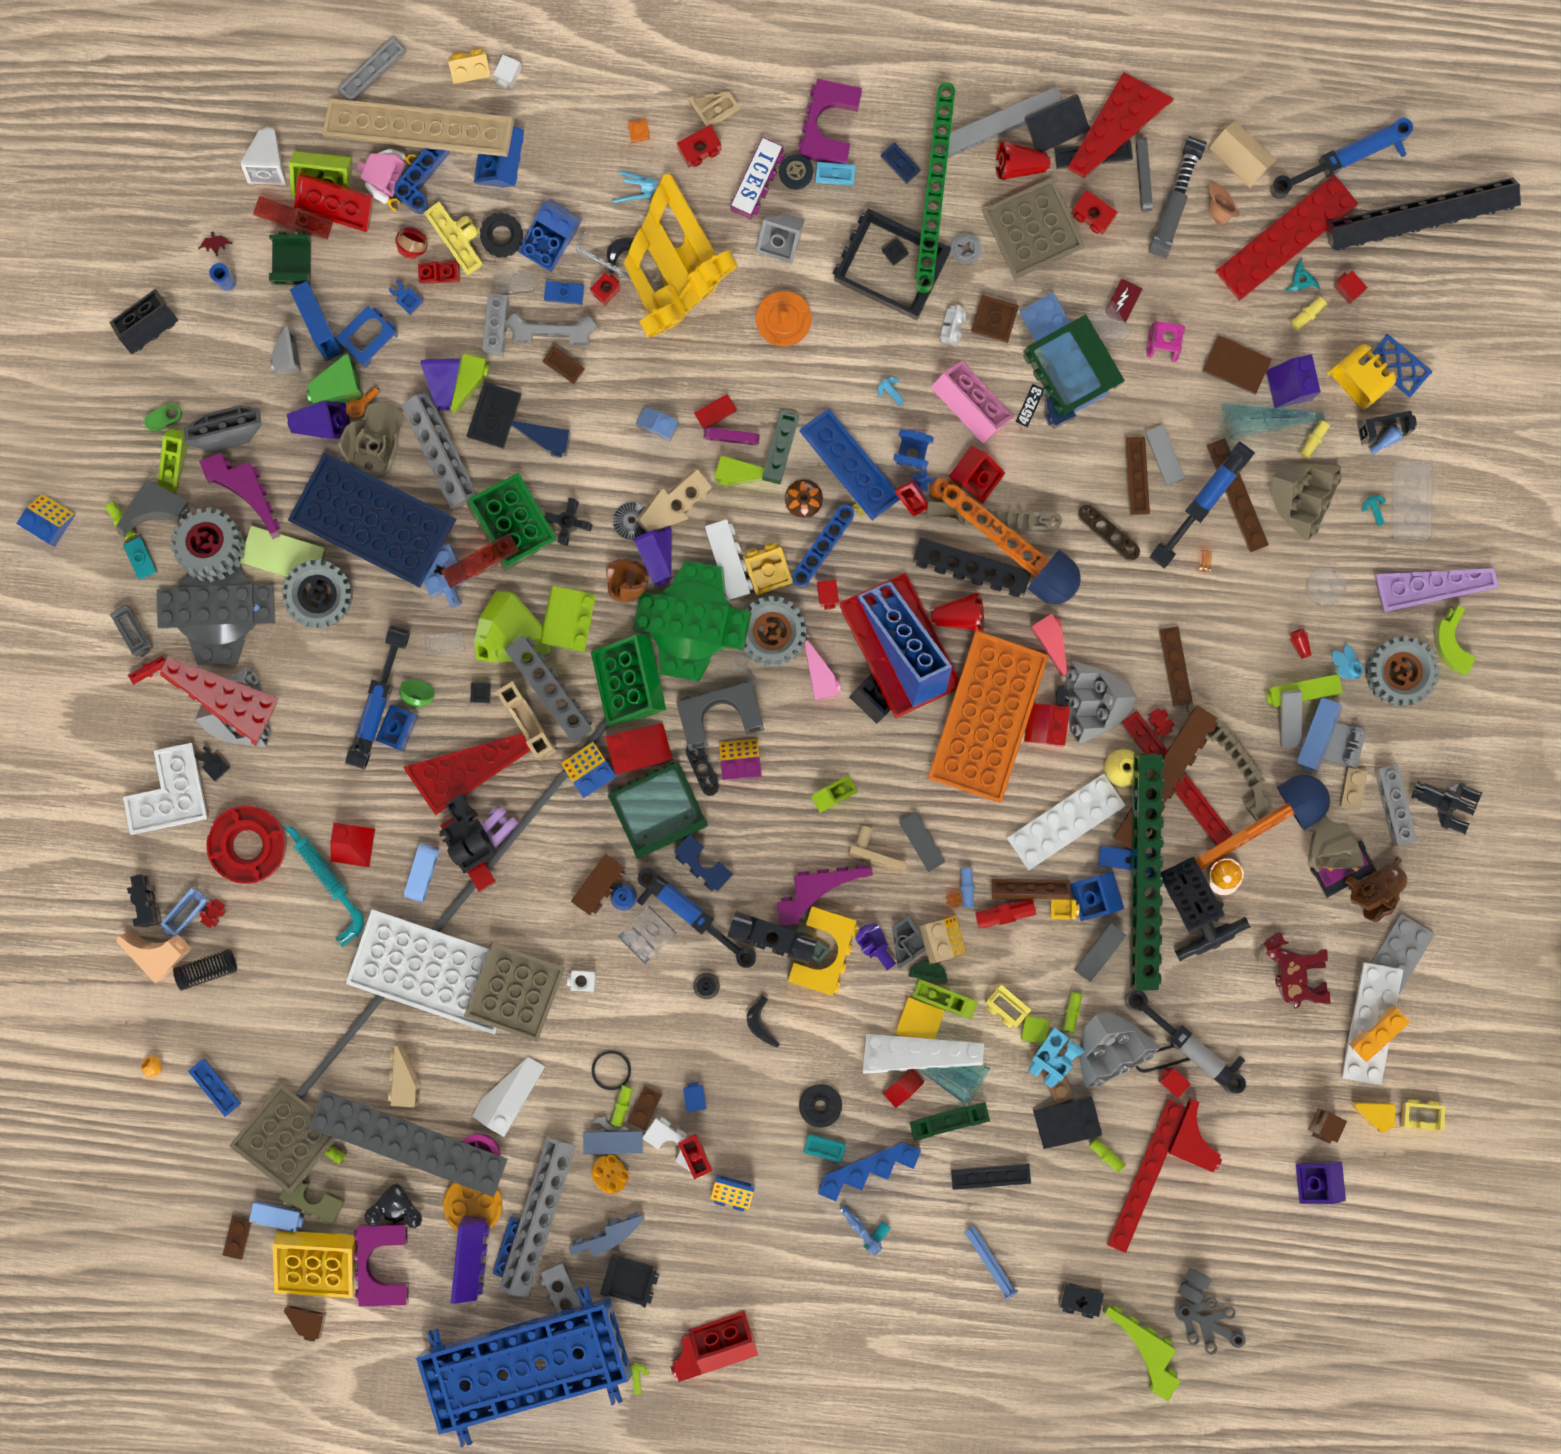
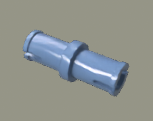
[960,868,975,908]

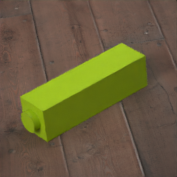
[1265,674,1343,708]

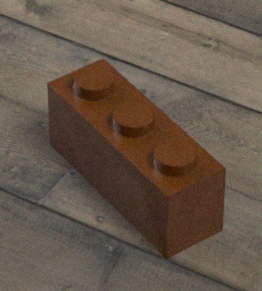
[571,854,625,915]

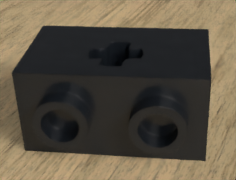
[1058,1282,1104,1319]

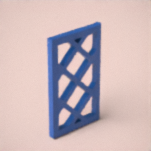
[1365,334,1432,398]

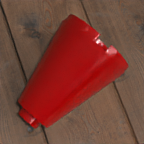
[996,141,1051,180]
[931,592,985,632]

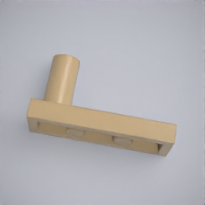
[848,826,908,874]

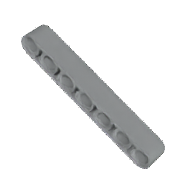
[940,87,1063,158]

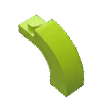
[1434,605,1476,676]

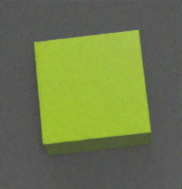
[1021,1016,1050,1044]

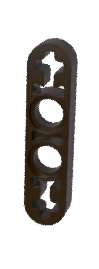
[1078,505,1140,561]

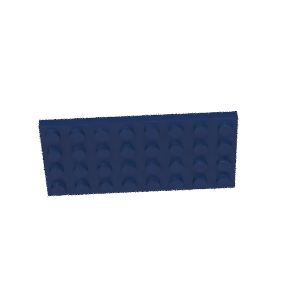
[288,452,457,588]

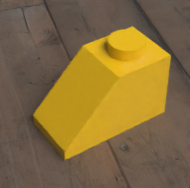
[1352,1102,1395,1132]

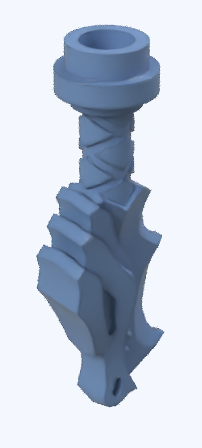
[840,1205,883,1255]

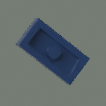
[880,142,921,185]

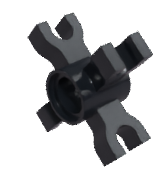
[544,497,593,546]

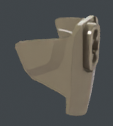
[338,402,403,478]

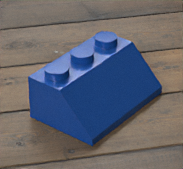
[473,126,524,188]

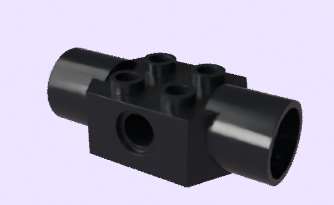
[727,911,818,965]

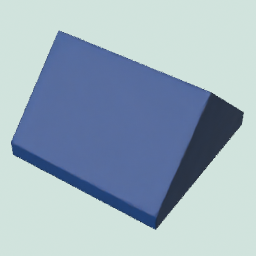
[376,705,418,752]

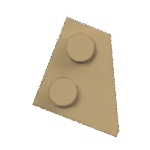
[688,92,740,127]

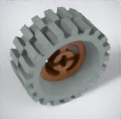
[744,596,806,667]
[1365,636,1440,707]

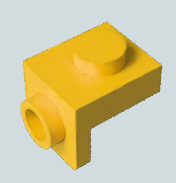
[1050,899,1079,920]

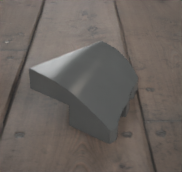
[892,914,926,969]

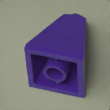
[421,358,462,410]

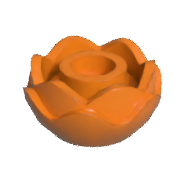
[930,478,954,502]

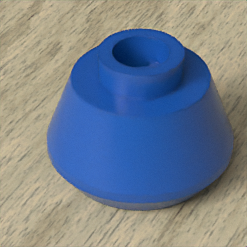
[610,884,637,910]

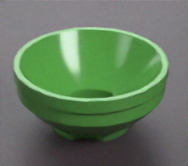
[399,680,435,709]

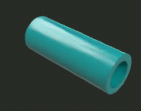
[863,1221,891,1250]

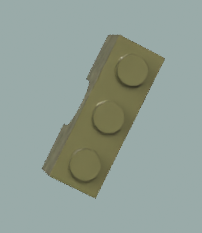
[279,1180,345,1225]

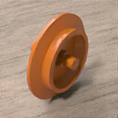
[756,291,812,347]

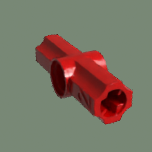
[975,899,1036,929]

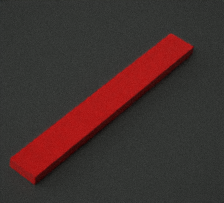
[1121,711,1233,846]

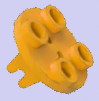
[591,1154,630,1194]

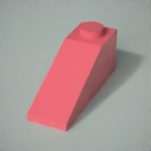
[1031,614,1067,676]

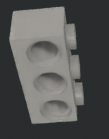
[482,293,510,357]

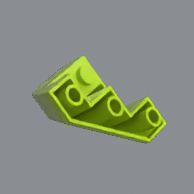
[474,590,551,663]

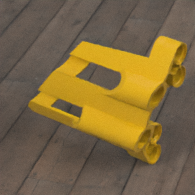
[624,174,738,338]

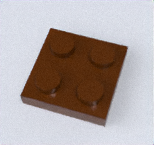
[971,295,1019,344]

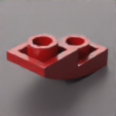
[418,261,460,284]

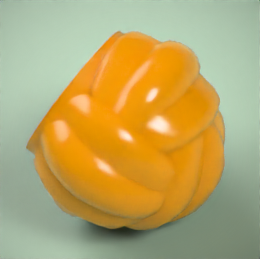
[141,1056,162,1077]

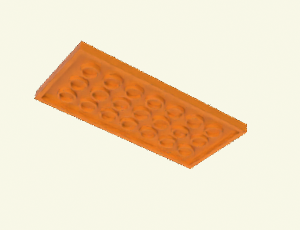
[927,631,1049,803]

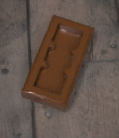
[542,346,585,385]

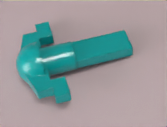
[1361,496,1386,526]

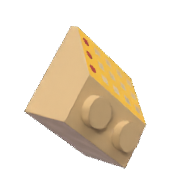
[919,915,967,964]

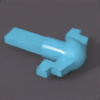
[877,376,905,406]

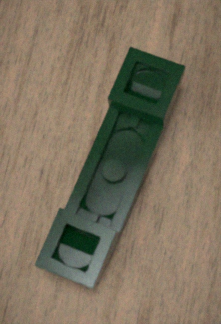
[909,1102,990,1141]

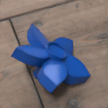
[912,469,934,492]

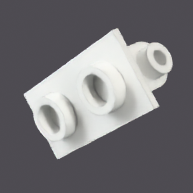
[939,305,966,348]

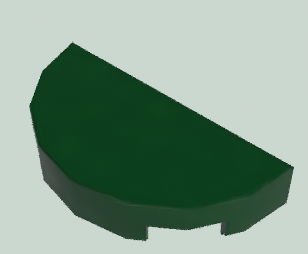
[908,960,947,983]

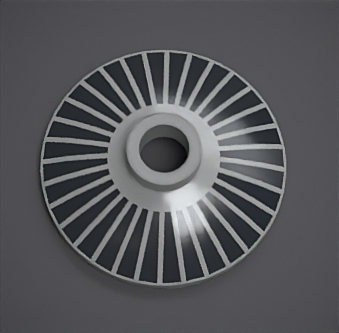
[613,502,647,541]

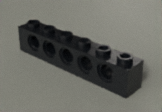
[912,537,1031,597]

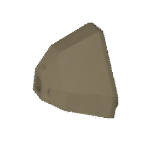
[1271,463,1342,540]

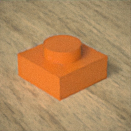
[627,119,650,143]

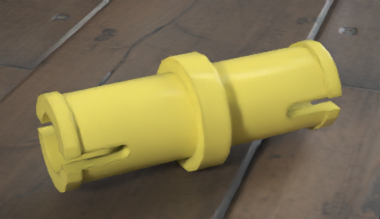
[1290,296,1327,331]
[1299,420,1330,459]

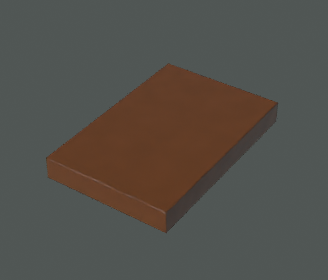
[1203,336,1272,395]

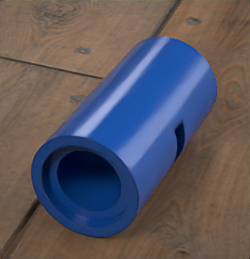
[209,263,236,291]

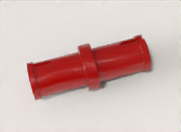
[127,655,166,685]

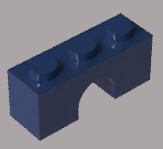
[674,835,733,892]

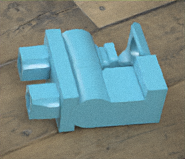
[1028,1027,1085,1088]

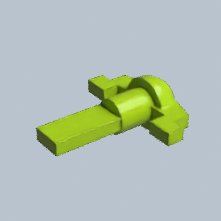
[630,1363,650,1395]

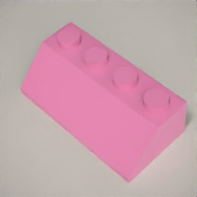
[931,361,1014,444]

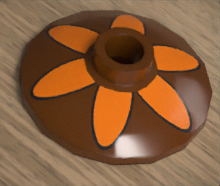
[785,480,823,518]

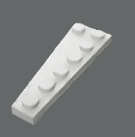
[863,1034,984,1074]

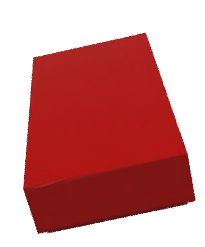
[694,394,737,430]

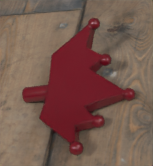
[198,232,233,257]

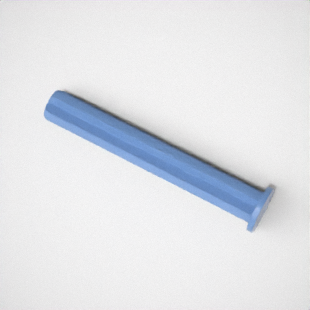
[965,1226,1018,1300]

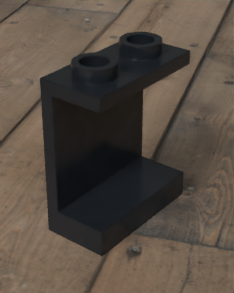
[1358,411,1417,445]

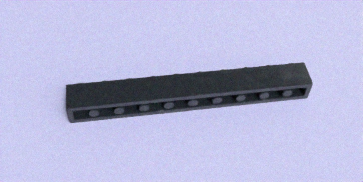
[1326,177,1521,251]

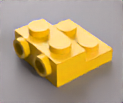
[743,542,793,596]

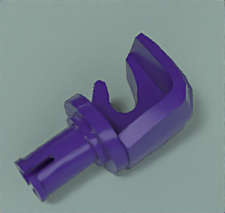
[855,922,896,971]

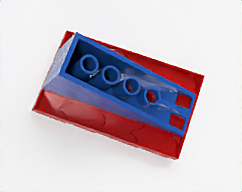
[839,572,959,719]

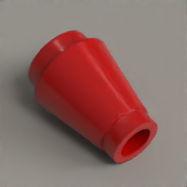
[1289,628,1312,659]

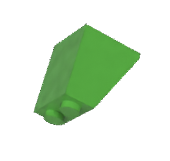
[306,354,363,405]

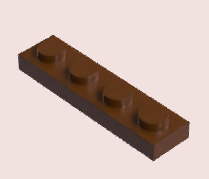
[1125,437,1150,516]
[1158,626,1193,706]
[991,879,1071,900]

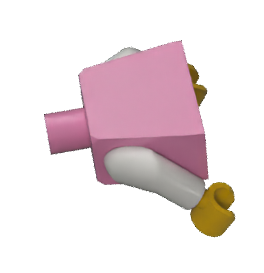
[357,149,417,211]

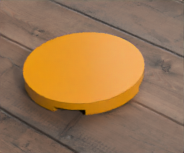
[443,1182,503,1232]

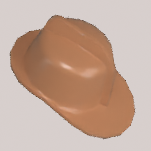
[1208,183,1240,225]

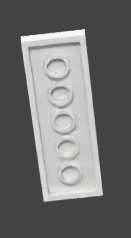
[1006,773,1126,871]
[1341,962,1403,1085]

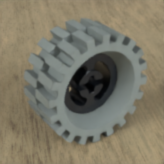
[282,560,353,628]

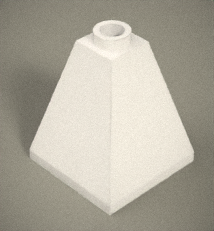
[241,127,286,185]

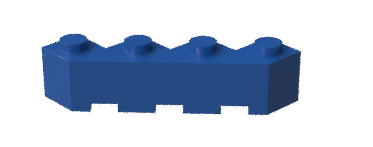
[818,1141,921,1201]

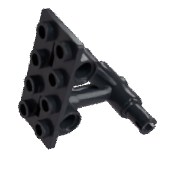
[1161,857,1251,962]

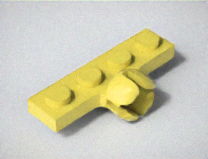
[424,201,484,276]

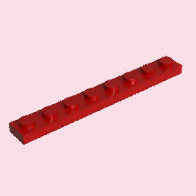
[1107,1099,1187,1253]

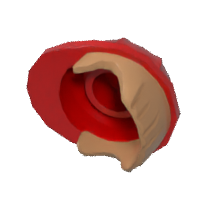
[395,228,428,259]

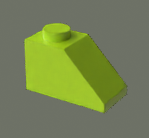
[811,775,858,813]

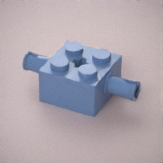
[423,544,468,609]

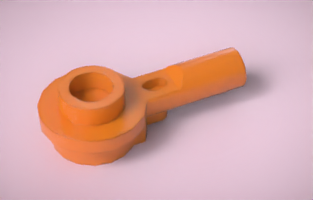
[346,387,380,419]

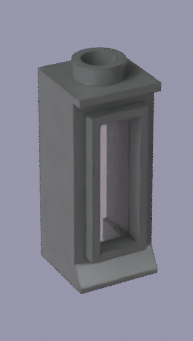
[109,605,153,657]

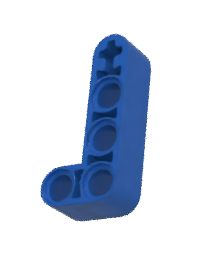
[394,148,450,214]

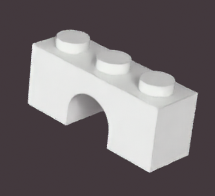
[642,1117,703,1171]

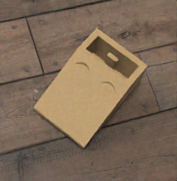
[388,1044,421,1107]

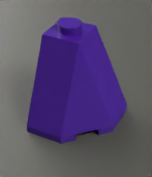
[286,400,350,440]
[634,526,672,587]

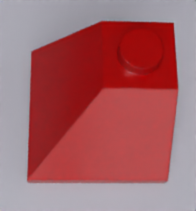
[330,822,376,867]

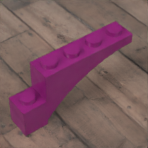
[199,453,281,539]
[777,864,873,926]

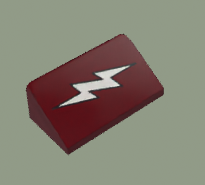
[1105,279,1143,323]

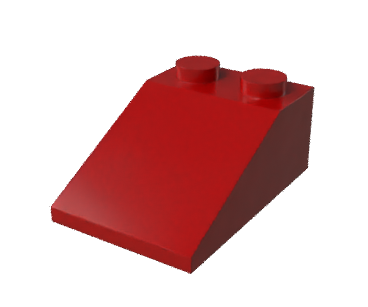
[605,723,673,776]

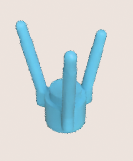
[612,170,657,203]

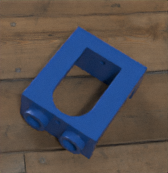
[336,306,398,369]

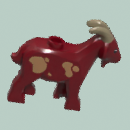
[1255,932,1330,1009]

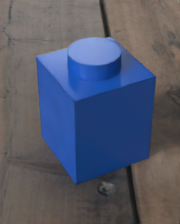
[683,1082,707,1112]

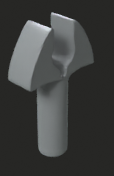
[591,1116,629,1132]

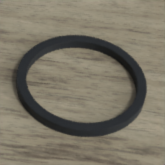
[592,1051,631,1090]

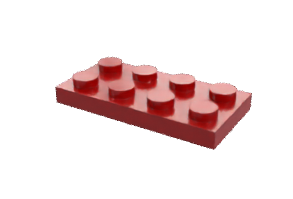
[294,173,374,232]

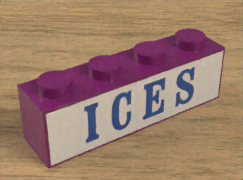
[730,137,785,220]

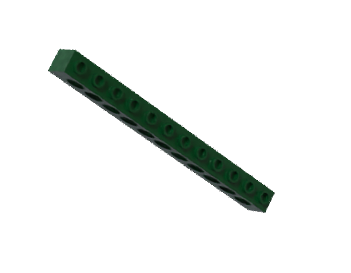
[1130,753,1165,991]

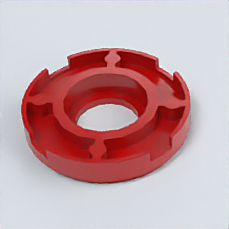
[206,806,287,884]

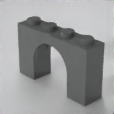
[676,681,765,751]

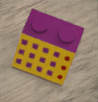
[719,738,762,781]

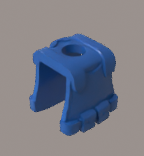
[893,429,934,470]

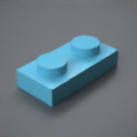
[815,162,855,186]

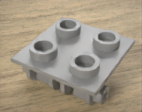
[1323,723,1367,769]

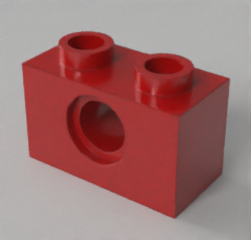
[677,125,722,168]
[1071,190,1118,235]
[678,1133,713,1179]

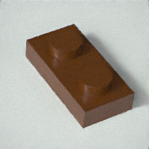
[627,1086,662,1131]
[222,1216,252,1260]

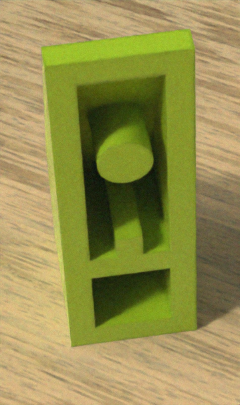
[450,354,490,414]
[157,428,188,493]
[714,455,765,487]
[913,979,978,1020]

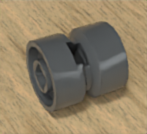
[1177,1267,1212,1304]

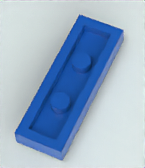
[188,1058,242,1117]

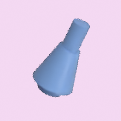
[1369,425,1403,455]

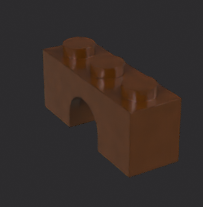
[1308,1108,1347,1144]

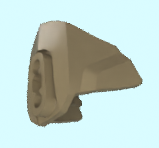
[1308,815,1365,872]

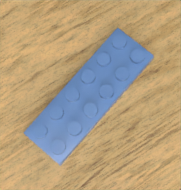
[1020,292,1110,413]

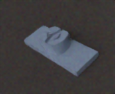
[583,1131,643,1154]

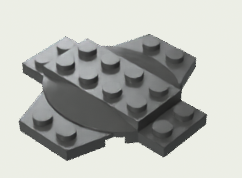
[157,549,275,666]

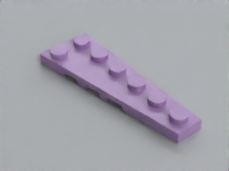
[1375,568,1498,613]

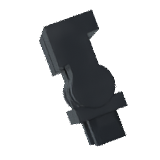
[127,874,162,928]

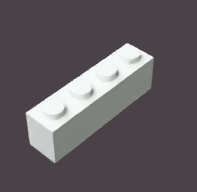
[705,519,753,602]

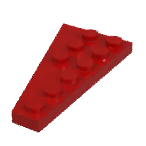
[403,733,531,815]

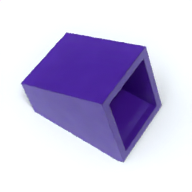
[1266,354,1321,409]

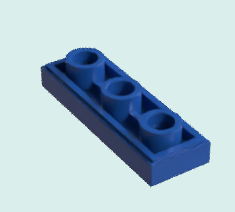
[1098,846,1151,873]
[493,1217,521,1277]

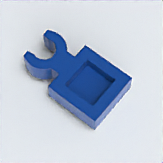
[389,280,423,315]

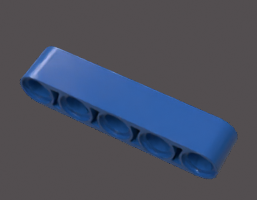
[792,505,854,588]

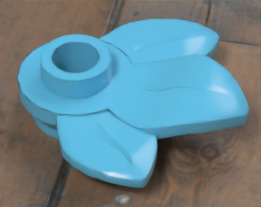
[1332,644,1363,680]

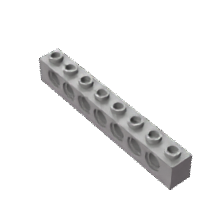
[499,1136,576,1298]

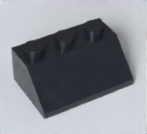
[109,289,179,355]

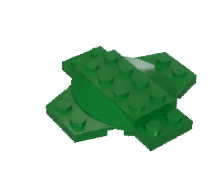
[633,561,752,682]

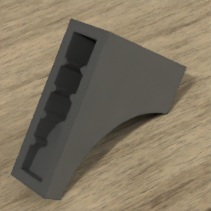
[116,480,190,537]

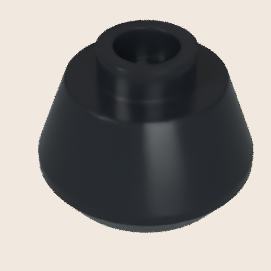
[693,973,720,999]

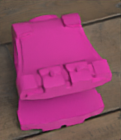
[1146,321,1185,362]

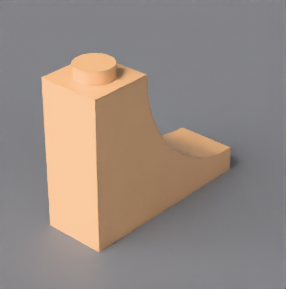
[116,930,192,984]

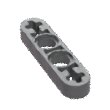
[1136,137,1153,212]

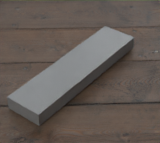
[337,37,407,101]

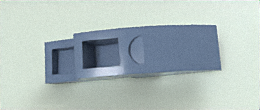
[569,1212,644,1257]

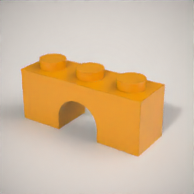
[1349,1004,1411,1063]

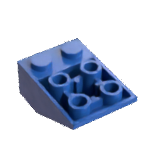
[518,199,583,272]

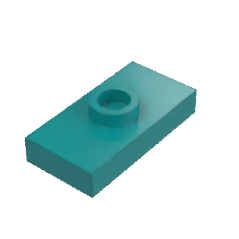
[123,537,158,580]
[803,1133,846,1163]

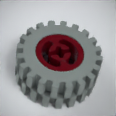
[171,508,245,582]

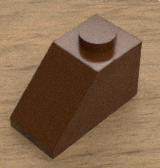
[284,1305,327,1341]

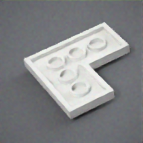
[123,743,208,835]

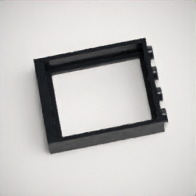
[832,208,951,321]

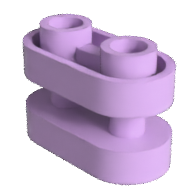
[480,806,519,848]

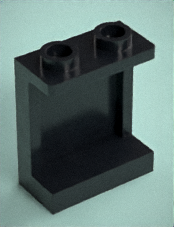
[600,1254,660,1308]

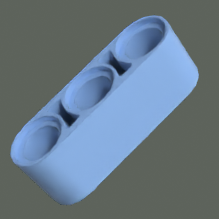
[404,843,439,903]

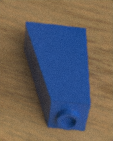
[289,281,343,362]

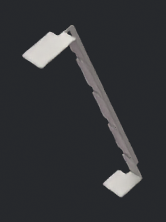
[576,232,657,287]

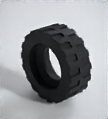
[480,212,523,258]

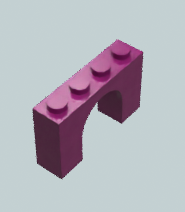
[798,79,862,164]
[354,1223,409,1307]

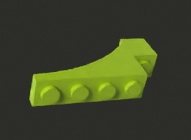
[1103,1304,1181,1401]

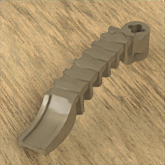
[926,502,1062,532]
[1186,703,1274,821]

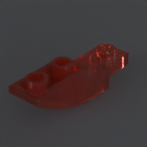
[253,196,334,240]
[441,534,519,589]

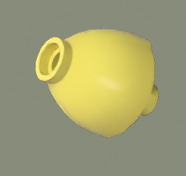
[1104,749,1135,788]

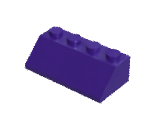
[450,1216,490,1304]

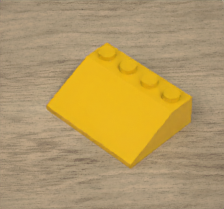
[273,1230,356,1298]

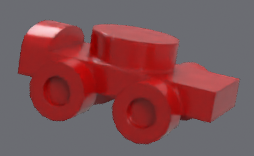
[1148,708,1175,737]
[199,899,226,928]

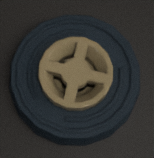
[779,154,813,190]

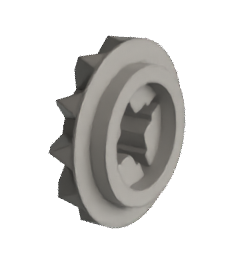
[951,234,981,265]

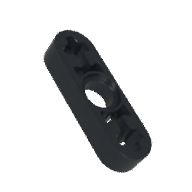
[686,746,719,796]

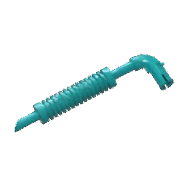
[283,826,364,947]

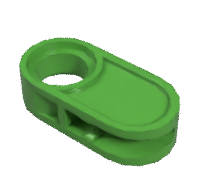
[144,404,182,432]

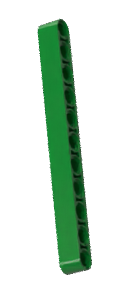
[915,82,955,293]

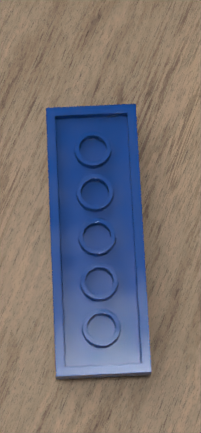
[799,409,900,521]

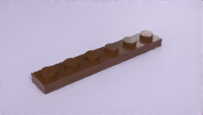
[1206,438,1269,553]

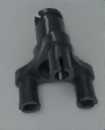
[1411,780,1483,835]

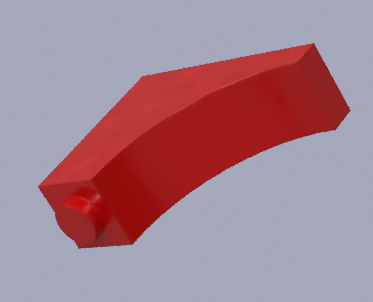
[1168,1098,1222,1173]

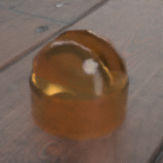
[946,892,962,908]

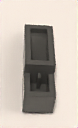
[1074,923,1127,982]

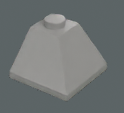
[756,214,805,263]
[270,327,301,376]

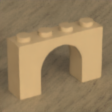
[496,681,557,761]

